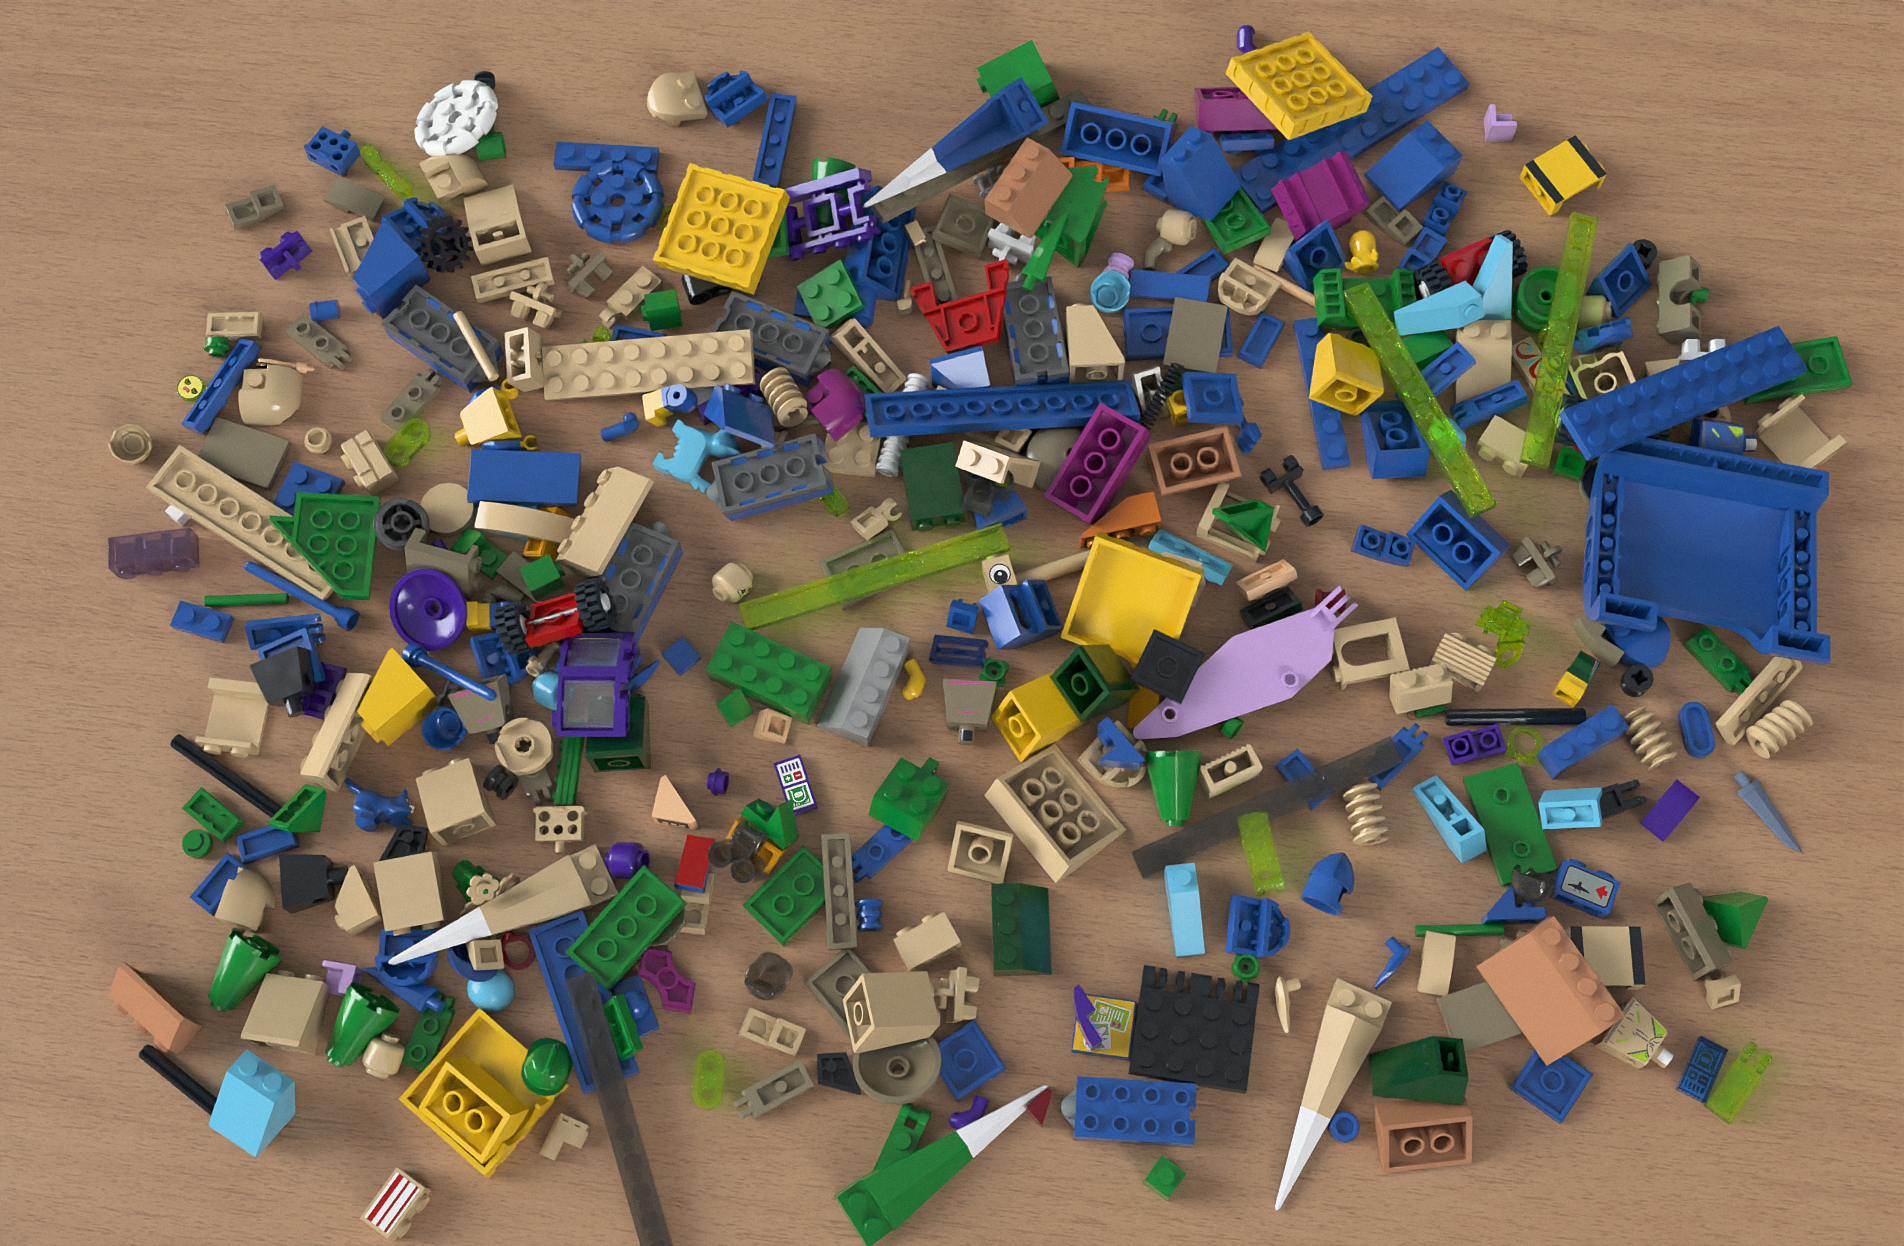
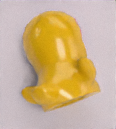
[1344,230,1379,275]

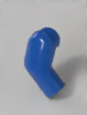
[601,413,639,442]

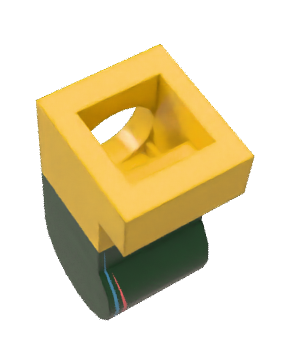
[1162,372,1189,427]
[1551,650,1600,707]

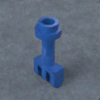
[1235,397,1262,454]

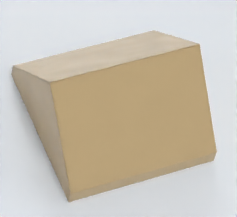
[947,821,1014,884]

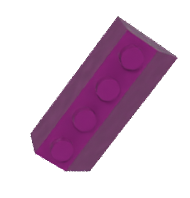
[1194,87,1278,135]
[1044,403,1152,526]

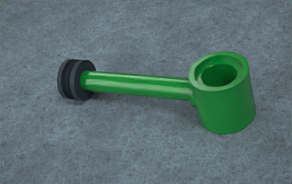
[474,71,506,161]

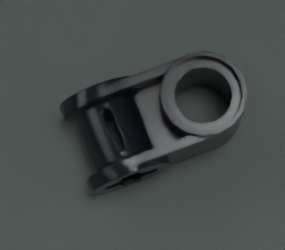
[681,275,733,305]

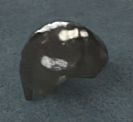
[744,952,793,1001]

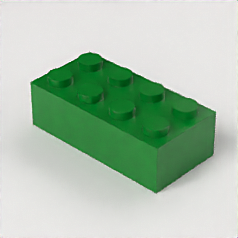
[706,621,833,725]

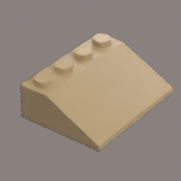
[984,744,1126,883]

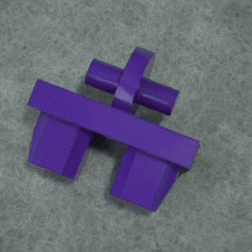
[259,231,313,280]

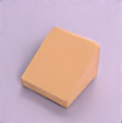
[753,708,792,744]

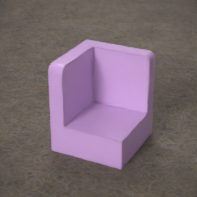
[1484,104,1517,142]
[322,960,365,997]

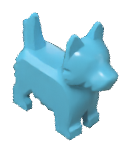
[652,420,742,493]

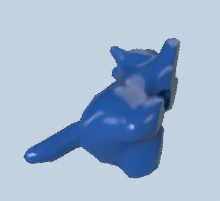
[345,778,414,832]

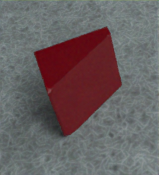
[1027,1089,1052,1128]

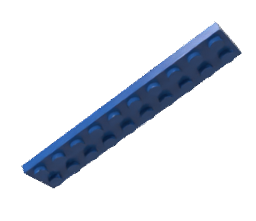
[1233,47,1470,214]
[1559,326,1808,461]
[864,380,1140,437]

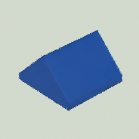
[1282,220,1348,293]
[1586,243,1652,319]

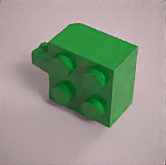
[868,757,950,842]

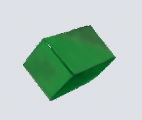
[1391,330,1454,379]

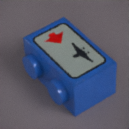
[1548,859,1621,919]

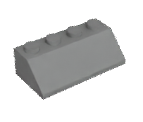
[817,627,911,747]

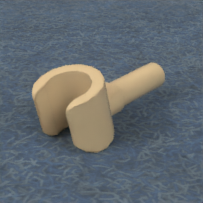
[897,280,913,315]

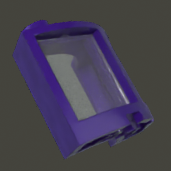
[551,632,637,737]

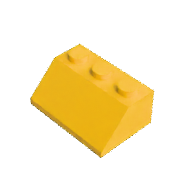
[418,1055,529,1163]

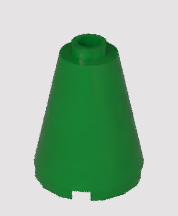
[812,157,856,229]
[1145,751,1202,826]
[208,927,284,1012]
[325,982,400,1068]

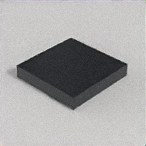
[1130,629,1205,705]

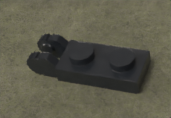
[1573,779,1647,830]

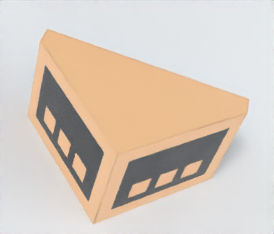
[652,775,699,830]

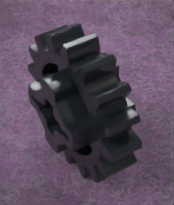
[416,215,473,273]

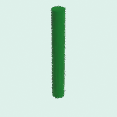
[204,593,289,607]
[1415,924,1504,937]

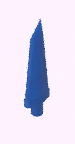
[361,967,445,1014]

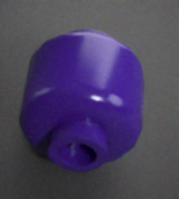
[605,842,650,879]

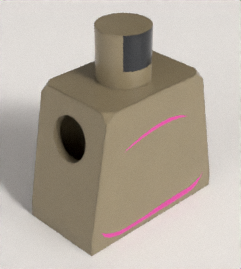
[448,674,513,744]
[943,678,997,746]

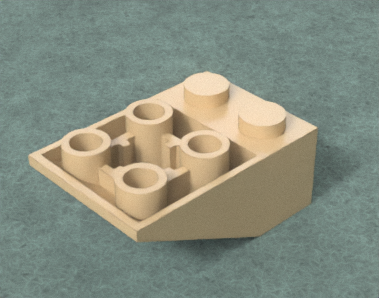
[463,184,532,266]

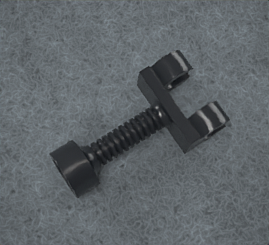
[1259,455,1324,527]

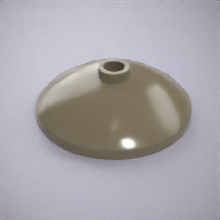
[1026,426,1085,493]
[853,1035,942,1104]

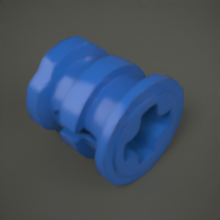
[854,899,883,932]

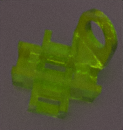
[1475,600,1530,668]

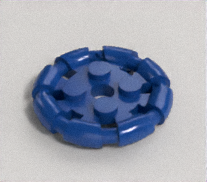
[571,159,664,244]

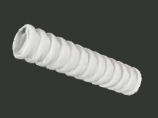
[876,373,931,477]

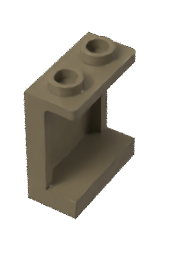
[404,528,483,600]

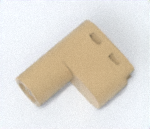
[539,1112,590,1161]

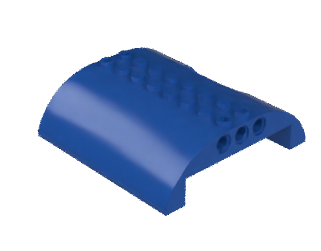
[1583,438,1830,665]

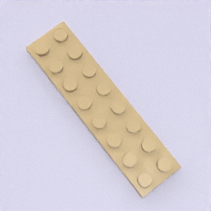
[542,329,755,401]
[146,445,334,601]

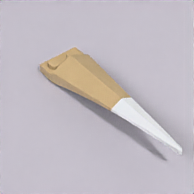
[388,844,618,965]
[1275,978,1392,1210]

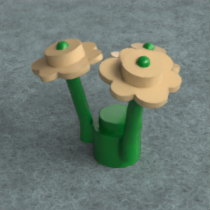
[452,860,520,917]

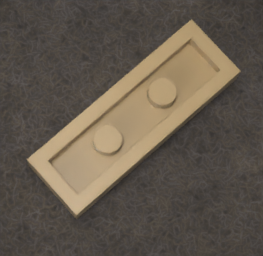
[471,257,555,304]

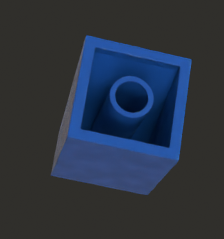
[1160,126,1241,221]
[353,222,431,319]

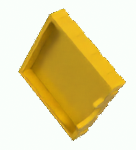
[1226,31,1373,140]
[653,163,790,295]
[1060,531,1204,668]
[399,1008,569,1178]

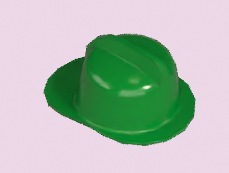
[521,1038,573,1096]

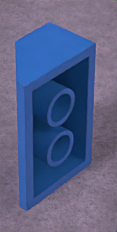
[1406,490,1511,591]

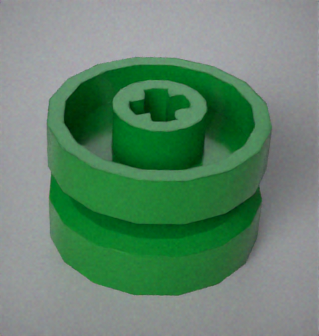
[1511,266,1577,334]

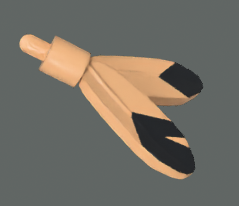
[256,359,315,374]

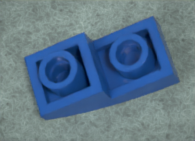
[1421,181,1468,237]
[1351,524,1416,567]

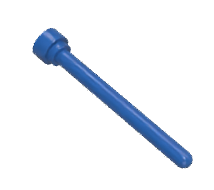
[244,561,360,631]
[402,643,497,701]

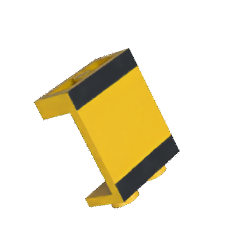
[1519,135,1607,217]

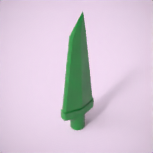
[1021,208,1071,292]

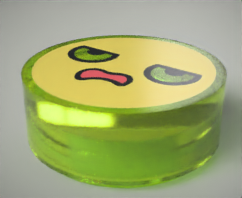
[177,375,206,403]

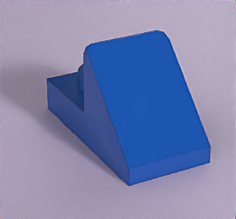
[1097,716,1145,770]
[1481,885,1546,925]

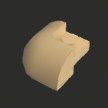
[419,152,489,204]
[238,364,303,427]
[215,867,276,934]

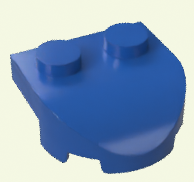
[704,71,769,128]
[381,198,446,255]
[1569,317,1633,354]
[1602,616,1671,669]
[469,632,536,686]
[1226,894,1290,958]
[375,929,439,986]

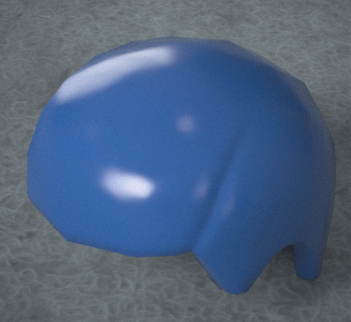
[422,706,467,750]

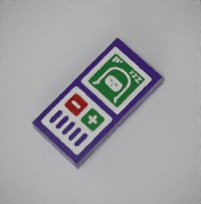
[774,755,818,816]

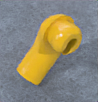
[902,659,926,700]

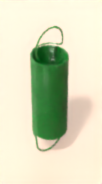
[1407,702,1452,720]

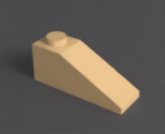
[830,318,907,393]

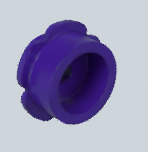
[707,768,729,796]

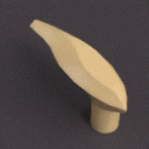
[1275,976,1301,1033]

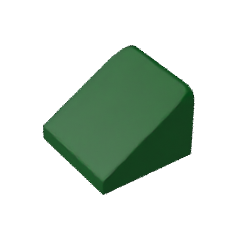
[716,688,753,727]

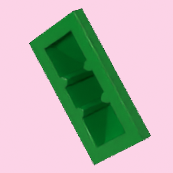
[268,784,327,832]

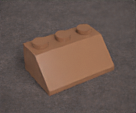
[985,138,1072,239]
[1146,427,1242,496]
[108,962,203,1054]
[1375,1097,1472,1173]

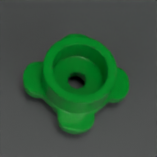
[979,658,1009,688]

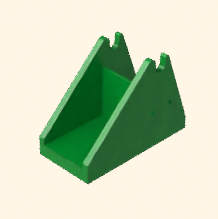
[1034,166,1109,267]

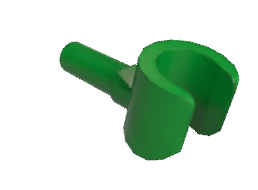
[1688,286,1709,306]

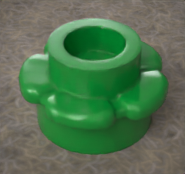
[203,336,231,358]
[1231,954,1260,982]

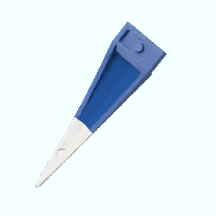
[863,77,1049,208]

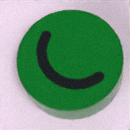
[182,829,213,859]

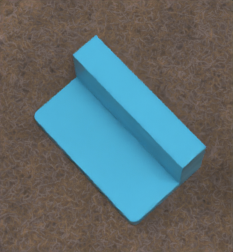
[1538,787,1602,829]

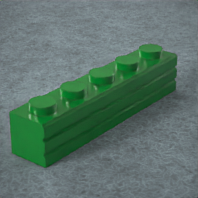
[553,719,585,806]

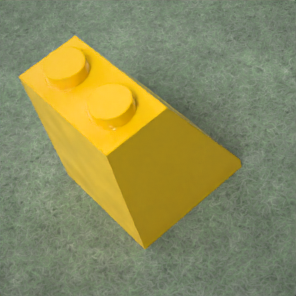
[1309,333,1384,416]
[357,648,438,747]
[991,670,1085,763]

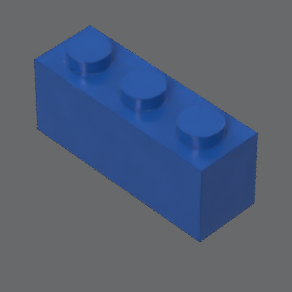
[1536,704,1629,779]

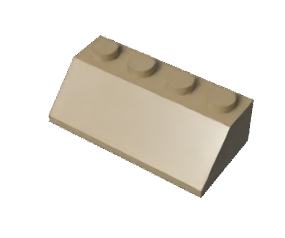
[556,466,654,578]
[300,673,373,792]

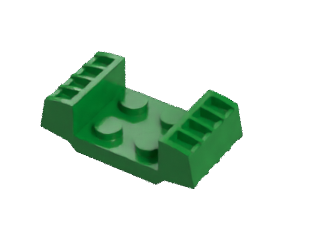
[1313,268,1416,331]

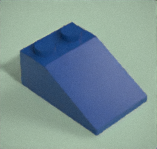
[1364,120,1463,211]
[704,383,775,449]
[1360,400,1430,479]

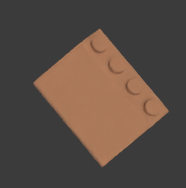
[1476,916,1626,1066]

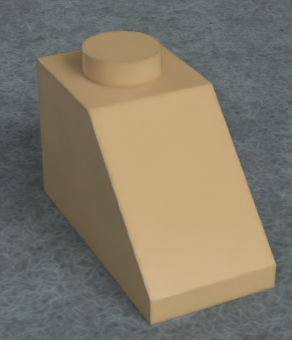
[334,865,383,936]

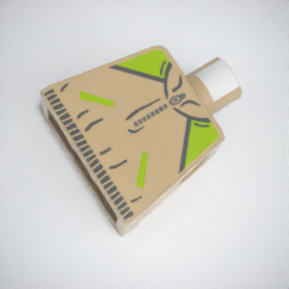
[1595,997,1674,1069]

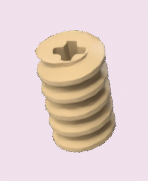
[760,367,808,427]
[1746,700,1813,759]
[1622,706,1678,770]
[1343,783,1388,846]

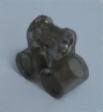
[961,470,1014,520]
[707,818,769,883]

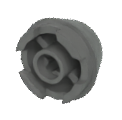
[373,498,430,551]

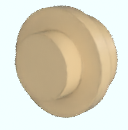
[304,427,332,454]

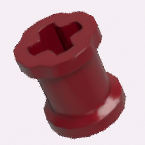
[1315,589,1346,614]

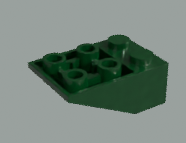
[1369,1036,1469,1105]

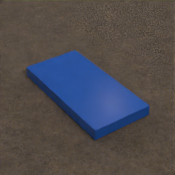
[1123,307,1233,361]
[467,449,581,507]

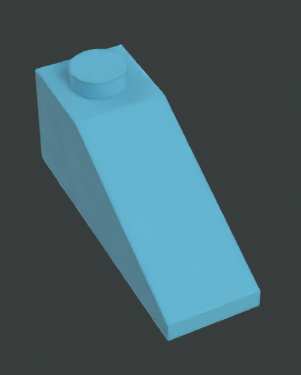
[1472,234,1513,320]
[1394,281,1484,336]
[1412,775,1487,864]
[1163,863,1205,958]

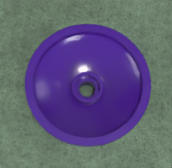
[389,568,467,651]

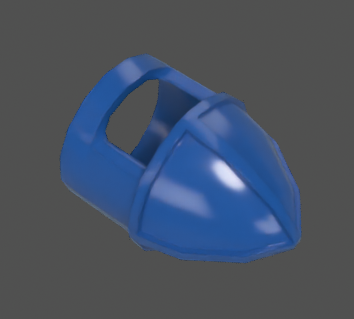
[1300,852,1355,916]

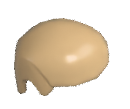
[108,424,153,465]

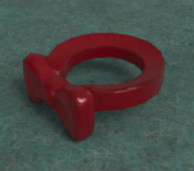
[501,930,536,970]

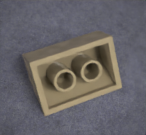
[1652,883,1733,980]

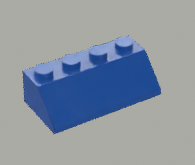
[1060,101,1177,176]
[845,185,916,302]

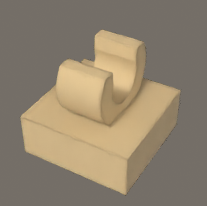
[1705,971,1741,1010]

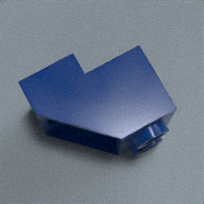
[979,580,1063,650]

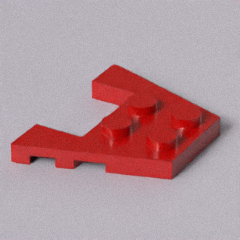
[909,259,1010,354]

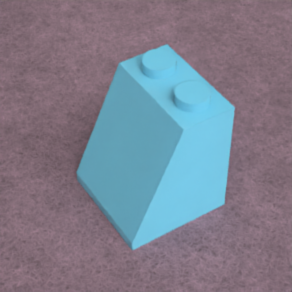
[209,1050,296,1158]

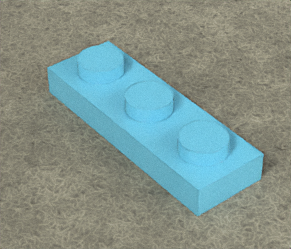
[1148,529,1233,586]

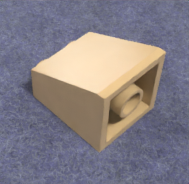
[1065,303,1125,383]
[416,758,496,846]
[373,851,447,936]
[241,970,329,1055]
[843,971,940,1053]

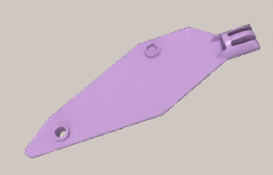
[1133,585,1359,740]

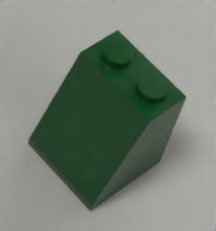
[900,442,965,532]
[1050,644,1140,722]
[586,694,651,773]

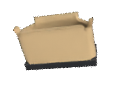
[902,220,927,249]

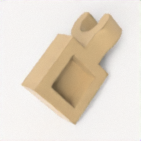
[850,498,902,541]

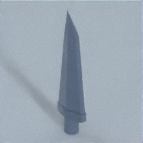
[1734,770,1803,854]

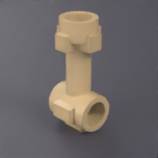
[526,638,565,678]

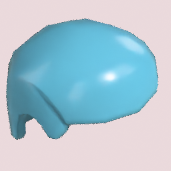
[1090,270,1131,314]
[467,969,515,1013]

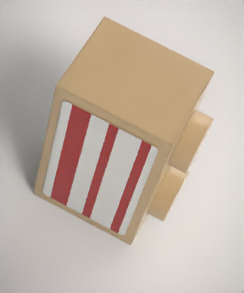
[360,1167,431,1241]

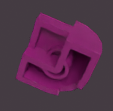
[803,368,865,442]

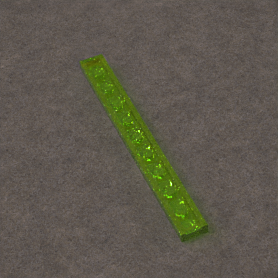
[1519,212,1599,469]
[1343,282,1497,518]
[738,523,1010,631]

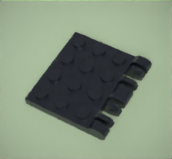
[1128,965,1260,1094]

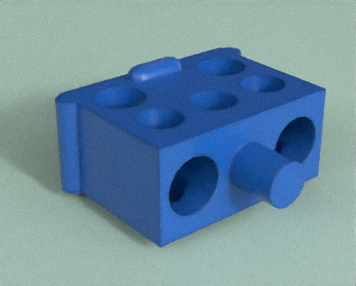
[304,126,360,177]

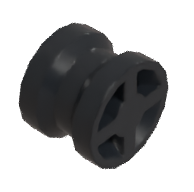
[1633,239,1657,271]
[1620,664,1654,697]
[483,765,519,800]

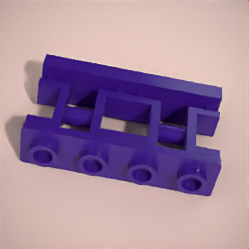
[783,168,881,261]

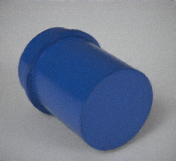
[309,299,341,322]

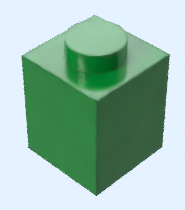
[641,289,682,331]
[519,554,566,601]
[1143,1156,1186,1201]

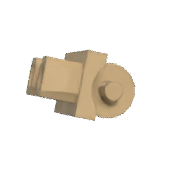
[509,282,563,329]
[933,967,980,1024]

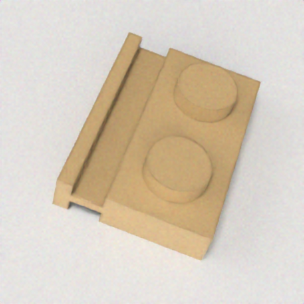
[329,216,374,277]

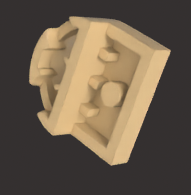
[647,71,707,127]
[1217,258,1280,316]
[1077,719,1147,788]

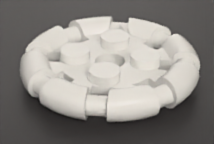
[415,80,498,156]

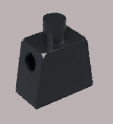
[249,646,315,718]
[279,854,348,914]

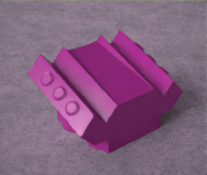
[1271,151,1371,241]

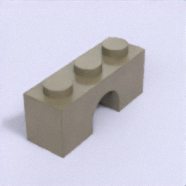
[1656,255,1701,344]

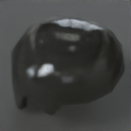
[1511,864,1557,902]

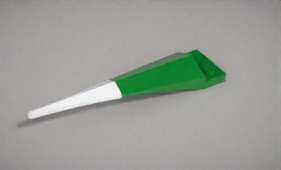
[834,1085,1049,1246]

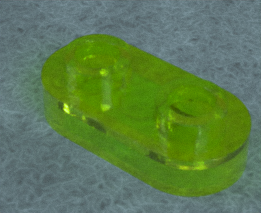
[384,418,431,467]
[692,1049,726,1110]

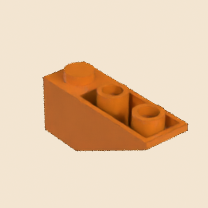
[1080,491,1162,549]

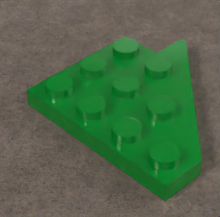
[269,492,381,600]

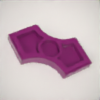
[637,947,696,1014]

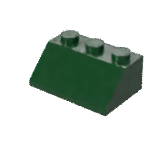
[991,883,1052,976]

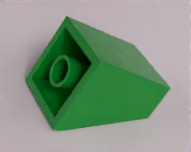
[976,40,1060,108]

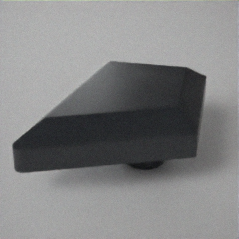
[379,824,429,861]
[817,1052,862,1095]

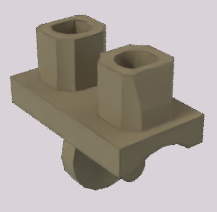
[566,251,614,299]
[1512,536,1562,589]

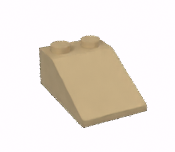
[1451,320,1512,405]

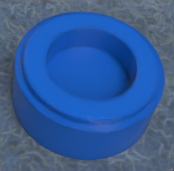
[1328,1111,1360,1143]

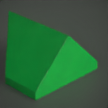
[1212,499,1274,552]
[1702,892,1769,949]

